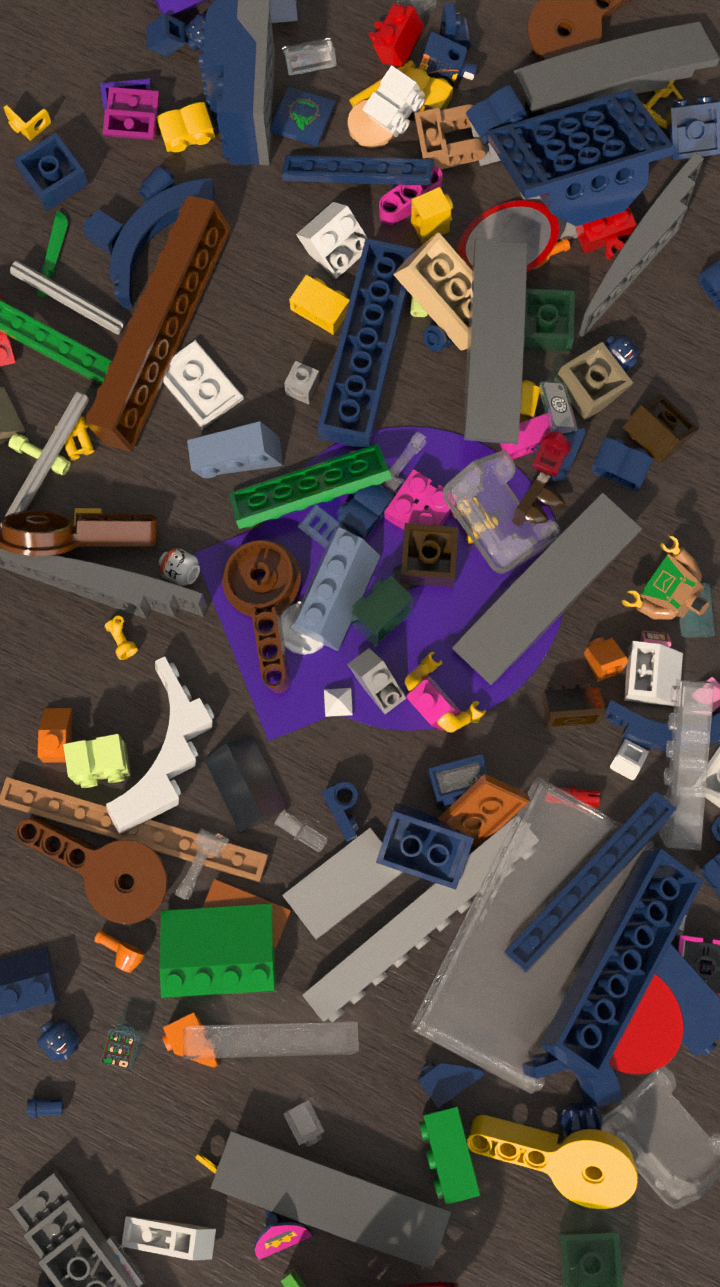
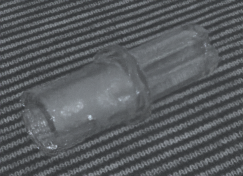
[274,810,328,852]

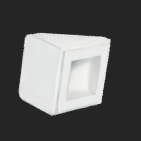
[610,739,649,780]

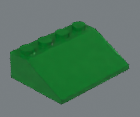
[160,904,277,998]

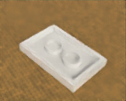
[163,340,244,430]

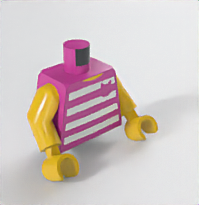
[405,652,486,732]

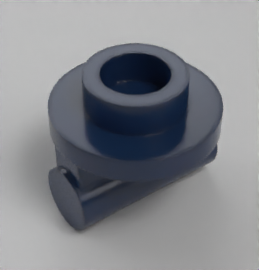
[424,323,453,351]

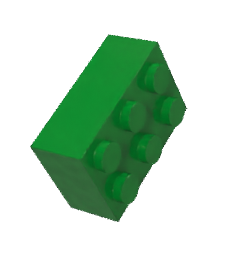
[418,1106,480,1205]

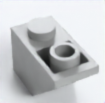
[348,648,406,714]

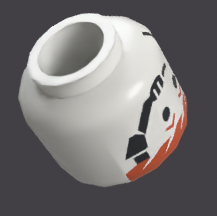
[159,547,200,587]

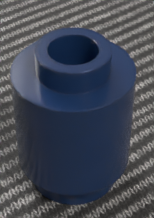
[138,166,175,202]

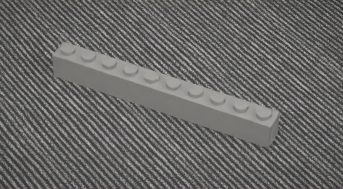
[302,815,539,1023]

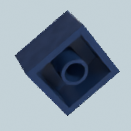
[13,133,88,212]

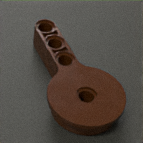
[527,0,631,61]
[0,510,158,556]
[222,540,302,693]
[16,817,168,924]

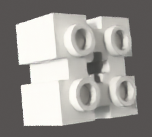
[362,65,425,138]

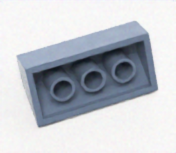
[289,527,380,651]

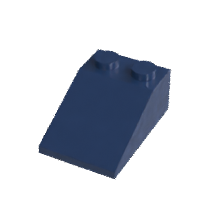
[376,803,474,890]

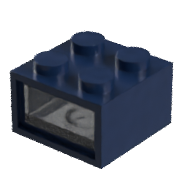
[428,754,488,811]

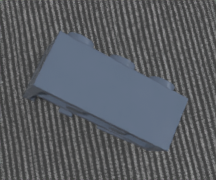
[187,421,283,478]

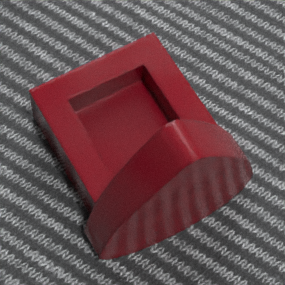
[532,432,571,477]

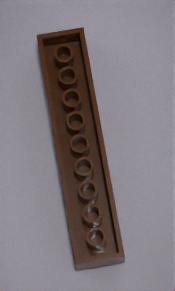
[85,195,231,452]

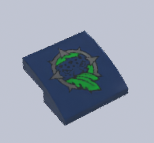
[271,86,336,147]

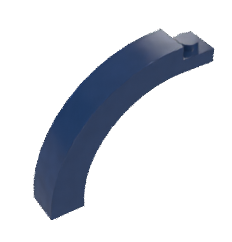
[109,178,215,308]
[605,700,720,752]

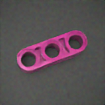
[379,166,442,226]
[499,412,575,460]

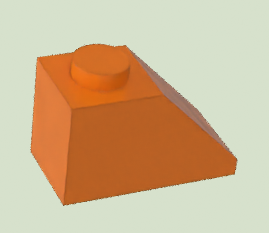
[584,637,628,683]
[38,708,72,763]
[162,1013,220,1068]

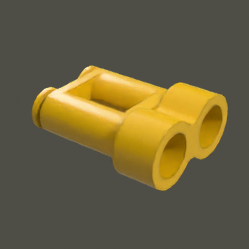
[55,416,94,461]

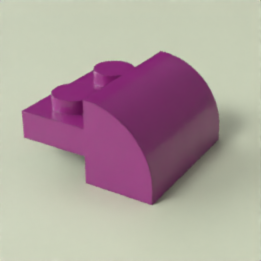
[103,87,160,141]

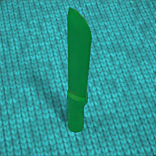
[36,211,68,297]

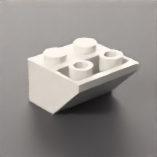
[296,202,368,279]
[624,641,683,707]

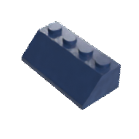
[0,947,60,1019]

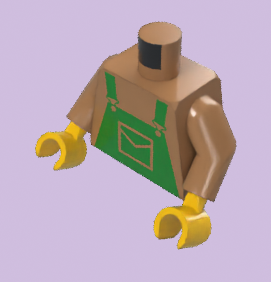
[622,535,709,620]

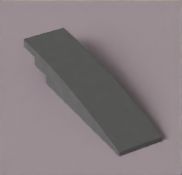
[513,22,720,112]
[579,153,704,338]
[464,239,527,445]
[452,493,643,685]
[0,548,208,619]
[210,1131,451,1270]
[9,1171,140,1287]

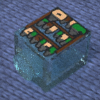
[101,1025,140,1069]

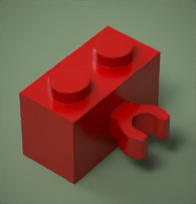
[368,4,424,67]
[576,207,637,260]

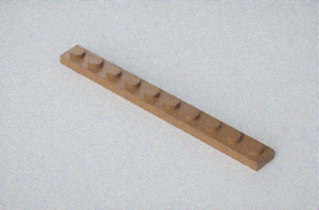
[0,777,268,882]

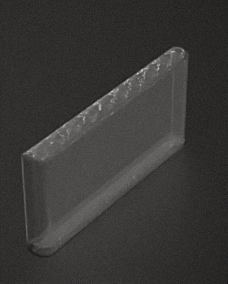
[409,777,655,1094]

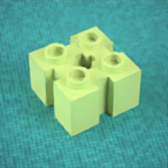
[63,734,131,788]

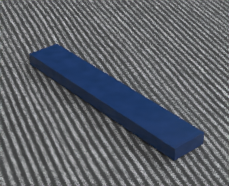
[282,155,435,186]

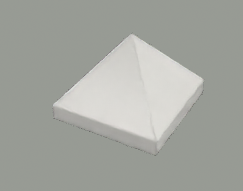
[324,688,353,717]

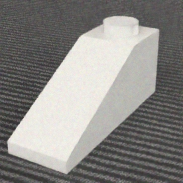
[121,1216,216,1260]

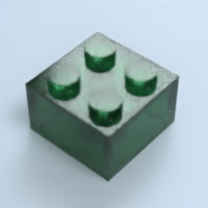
[523,289,575,351]
[351,576,414,648]
[557,1230,623,1287]

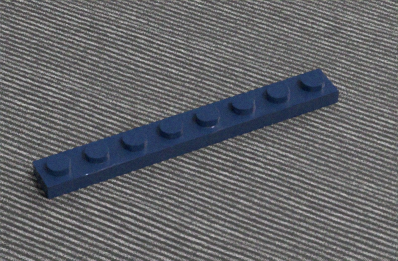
[504,791,677,974]

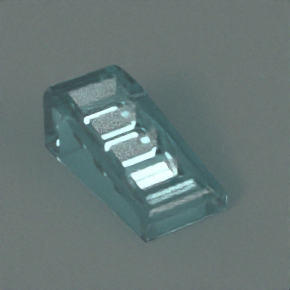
[297,505,351,548]

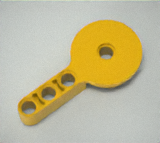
[467,1115,638,1209]

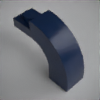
[522,1051,623,1107]

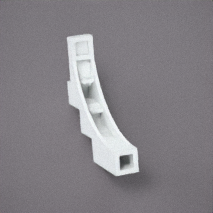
[106,656,214,835]

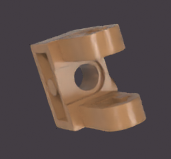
[414,105,486,169]

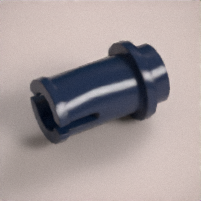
[27,1096,64,1119]

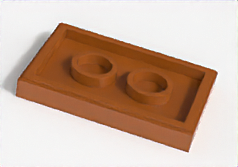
[437,774,530,848]
[202,879,291,950]

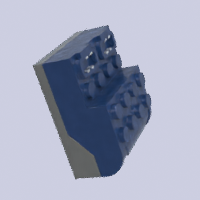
[199,0,275,165]

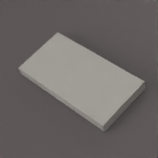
[282,828,403,940]

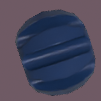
[560,1103,603,1138]

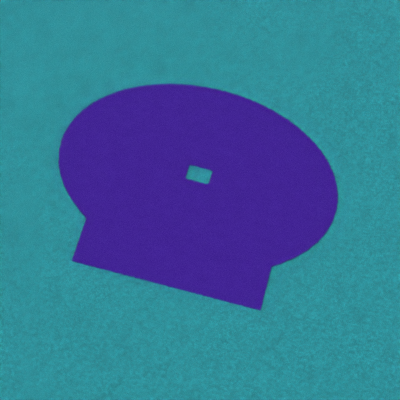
[194,426,563,741]

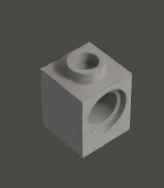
[284,361,320,404]

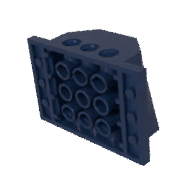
[487,89,674,227]

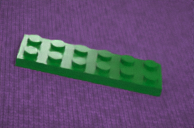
[229,444,392,529]

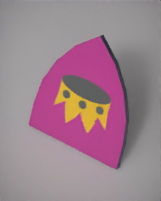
[254,1210,313,1260]

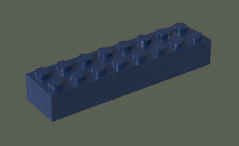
[317,238,416,449]
[539,849,704,1078]

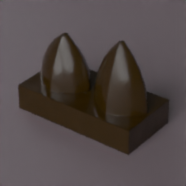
[512,471,566,527]

